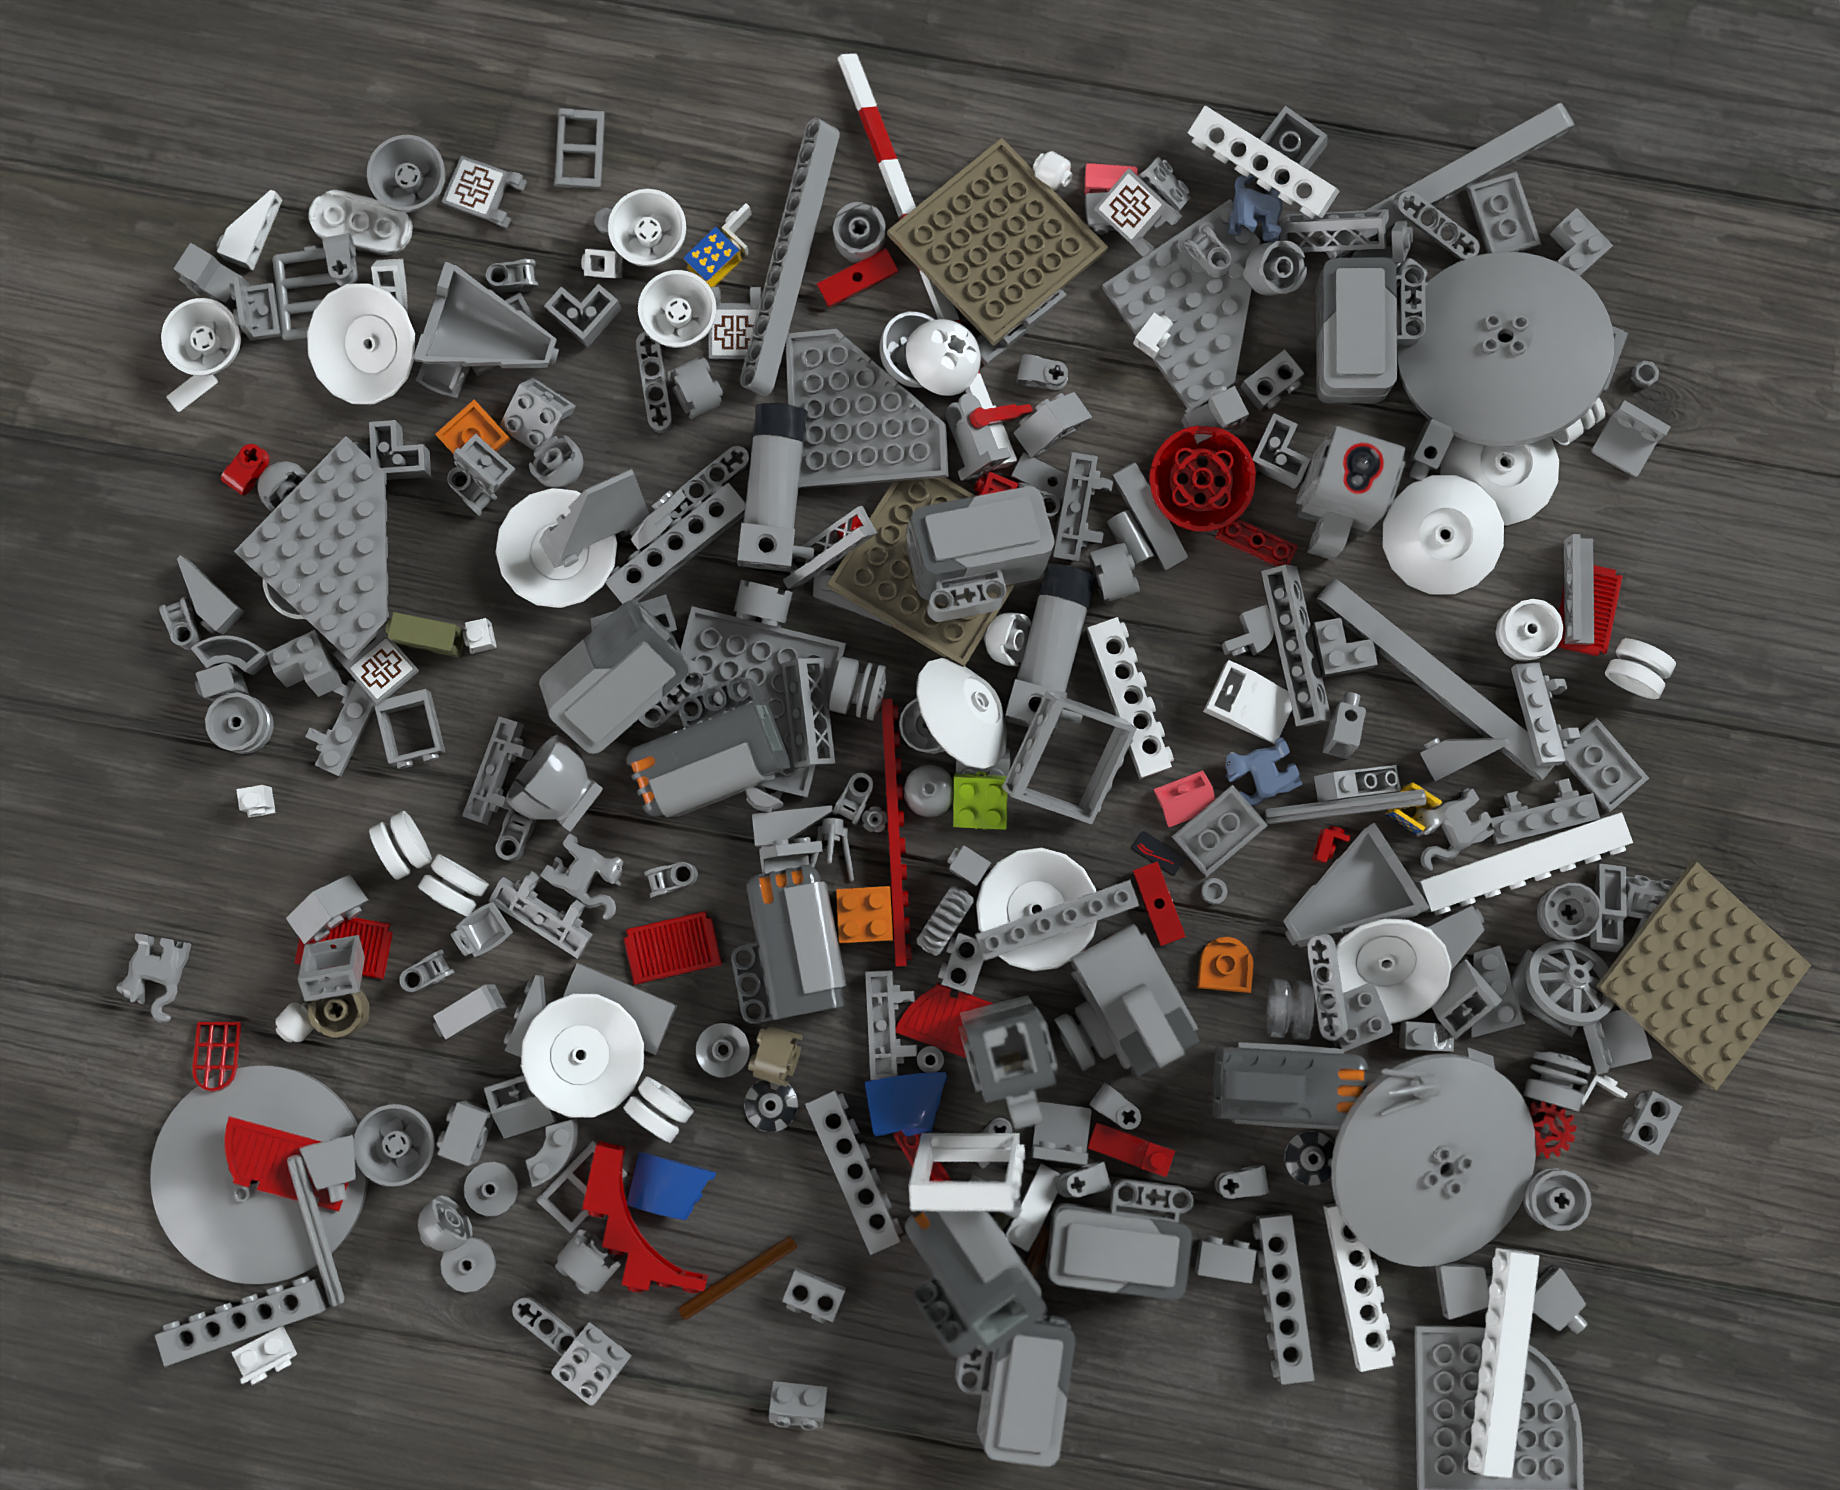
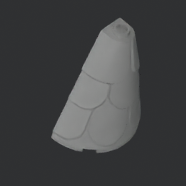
[413,262,559,368]
[1284,822,1430,948]

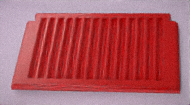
[1557,565,1623,657]
[623,911,722,985]
[294,917,393,980]

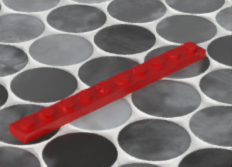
[882,699,911,966]

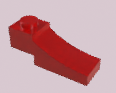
[1087,1122,1175,1177]

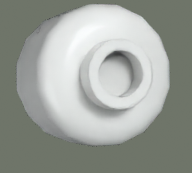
[1032,151,1073,191]
[276,1002,314,1043]

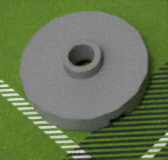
[464,1162,519,1216]
[441,1237,496,1292]

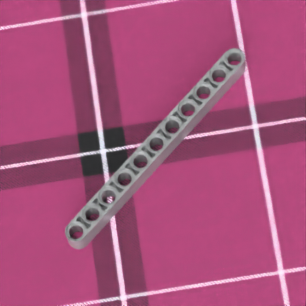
[1318,103,1575,259]
[740,118,839,396]
[1316,578,1555,781]

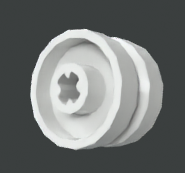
[1496,599,1563,662]
[1605,638,1676,699]
[369,811,432,880]
[418,854,489,917]
[624,1076,694,1143]

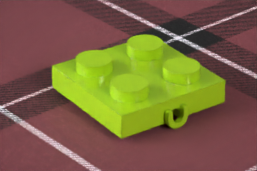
[953,771,1008,830]

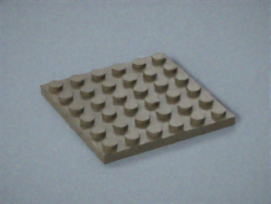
[887,138,1108,346]
[827,477,1016,667]
[1596,862,1811,1090]

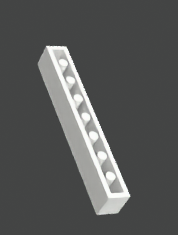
[1415,812,1633,916]
[1468,1248,1539,1478]

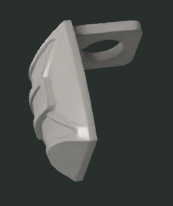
[416,363,471,398]
[745,786,783,812]
[451,902,513,957]

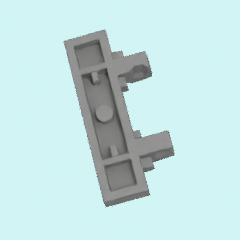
[1052,452,1113,561]
[1511,663,1581,767]
[305,680,375,777]
[462,716,534,825]
[1490,778,1600,845]
[489,871,593,959]
[865,971,918,1080]

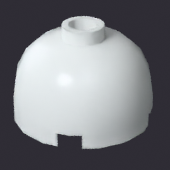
[984,613,1031,667]

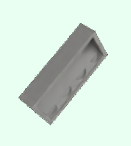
[563,963,677,1055]

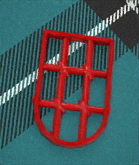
[192,1021,242,1092]

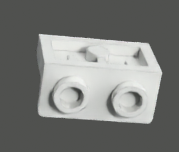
[231,1326,297,1385]

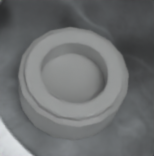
[1200,878,1228,905]

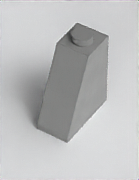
[1424,905,1485,970]
[433,984,507,1040]

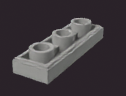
[1011,453,1066,502]

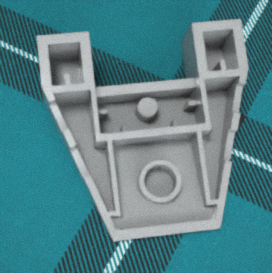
[539,469,649,568]

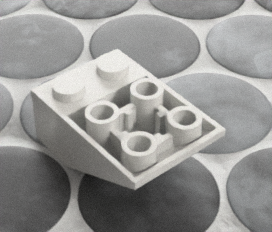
[1203,660,1292,745]

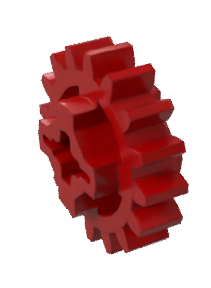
[1528,1100,1577,1159]

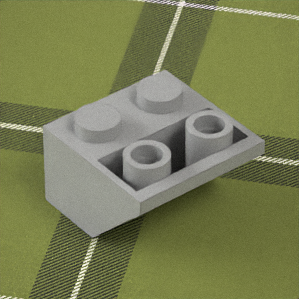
[1432,959,1502,1039]
[484,1075,556,1139]

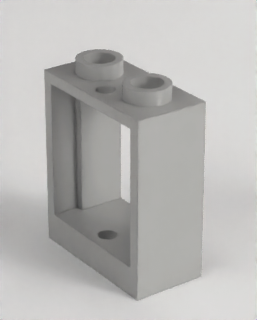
[374,689,446,769]
[298,935,365,1001]

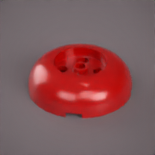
[1150,425,1256,532]

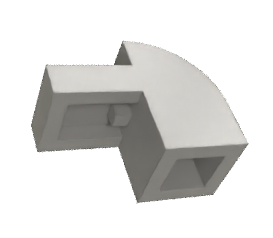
[1221,605,1274,657]

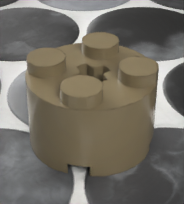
[308,989,370,1038]
[748,1025,802,1087]

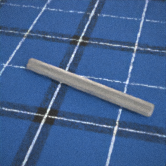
[1265,789,1426,824]
[287,1154,344,1306]

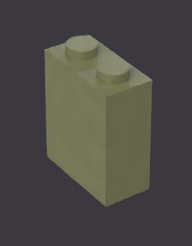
[386,612,464,658]

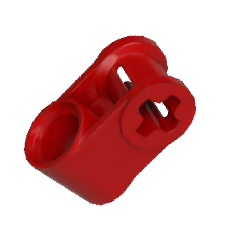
[221,444,270,496]

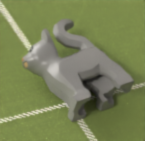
[1416,788,1495,871]
[540,833,623,920]
[117,933,191,1023]

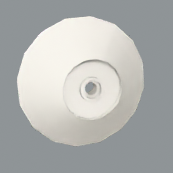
[307,284,415,404]
[1440,436,1559,526]
[1383,475,1504,594]
[496,488,617,608]
[917,658,1007,769]
[976,848,1098,971]
[1326,919,1452,1024]
[521,994,644,1117]

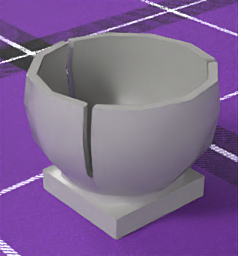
[506,735,603,831]

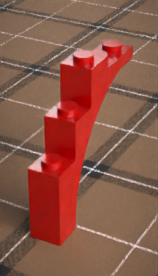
[582,1141,709,1294]

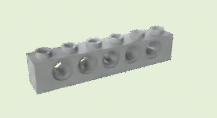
[605,483,746,604]
[1261,564,1332,726]
[975,880,1139,960]
[805,1090,903,1255]
[1253,1212,1314,1385]
[155,1276,328,1367]

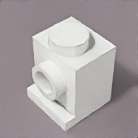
[581,249,623,278]
[1133,312,1173,359]
[463,618,497,654]
[236,785,275,818]

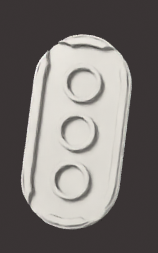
[309,190,412,255]

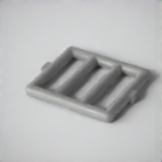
[272,246,344,340]

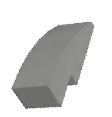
[1590,864,1627,952]

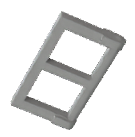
[554,109,605,189]
[536,1140,628,1233]

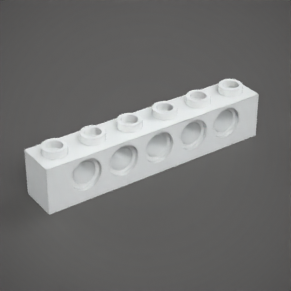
[1188,106,1339,219]
[1086,617,1174,780]
[1323,1203,1395,1372]

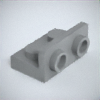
[1626,875,1675,918]

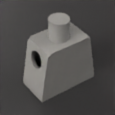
[1409,419,1455,481]
[1322,692,1366,759]
[299,1134,356,1202]
[1435,1263,1492,1319]
[1532,1265,1587,1334]

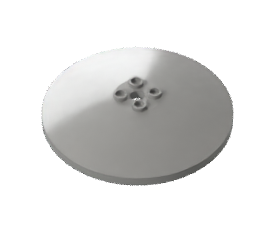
[1397,252,1614,446]
[1332,1054,1536,1266]
[150,1065,368,1284]

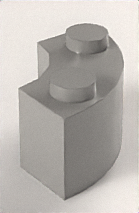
[191,636,270,676]
[526,1118,578,1187]

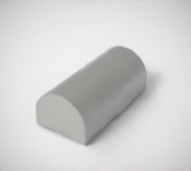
[1107,510,1154,567]

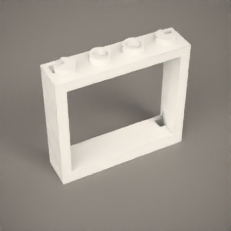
[909,1133,1025,1211]

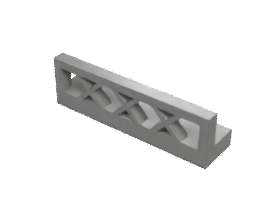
[1279,209,1389,252]
[783,506,878,589]
[1564,534,1594,645]
[782,658,835,768]

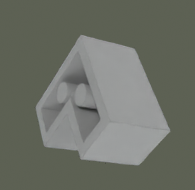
[1550,208,1613,277]
[174,242,250,310]
[544,284,622,348]
[1181,386,1249,445]
[1014,392,1092,458]
[1252,413,1311,489]
[369,420,431,480]
[1311,618,1378,678]
[267,630,342,697]
[286,874,368,944]

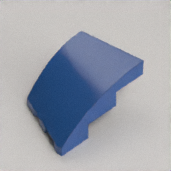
[865,1072,947,1137]
[627,1152,716,1220]

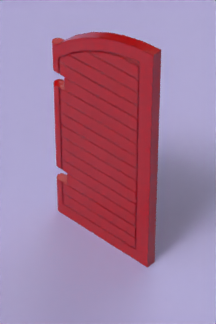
[896,983,994,1058]
[225,1116,356,1212]

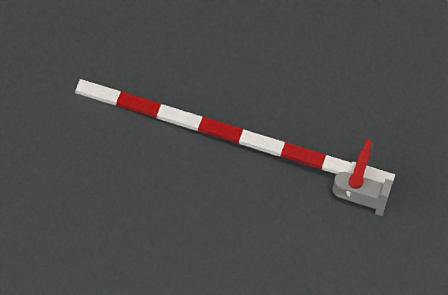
[838,54,1033,481]

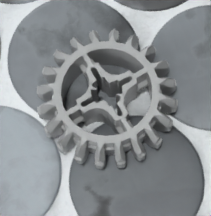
[917,886,973,956]

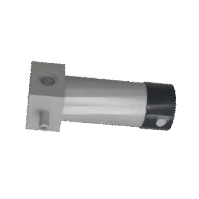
[738,403,814,572]
[1004,564,1097,735]

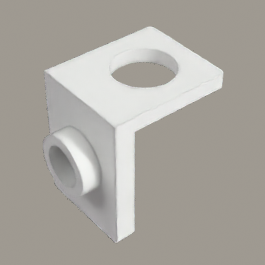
[722,203,751,256]
[1579,1074,1628,1105]

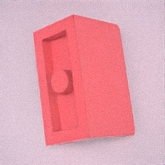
[1084,163,1138,195]
[1154,771,1215,827]

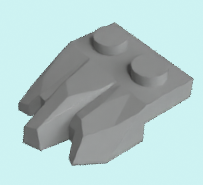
[631,489,686,549]

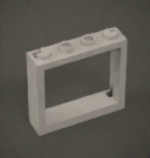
[1002,691,1137,824]

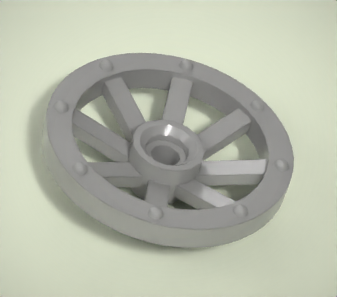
[1526,940,1614,1026]

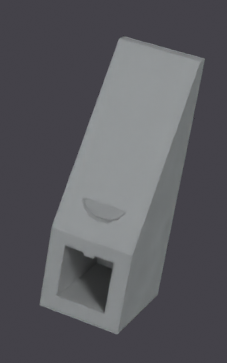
[1314,765,1401,802]
[504,975,546,1058]

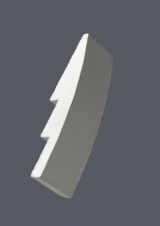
[976,289,1066,367]
[1112,462,1188,570]

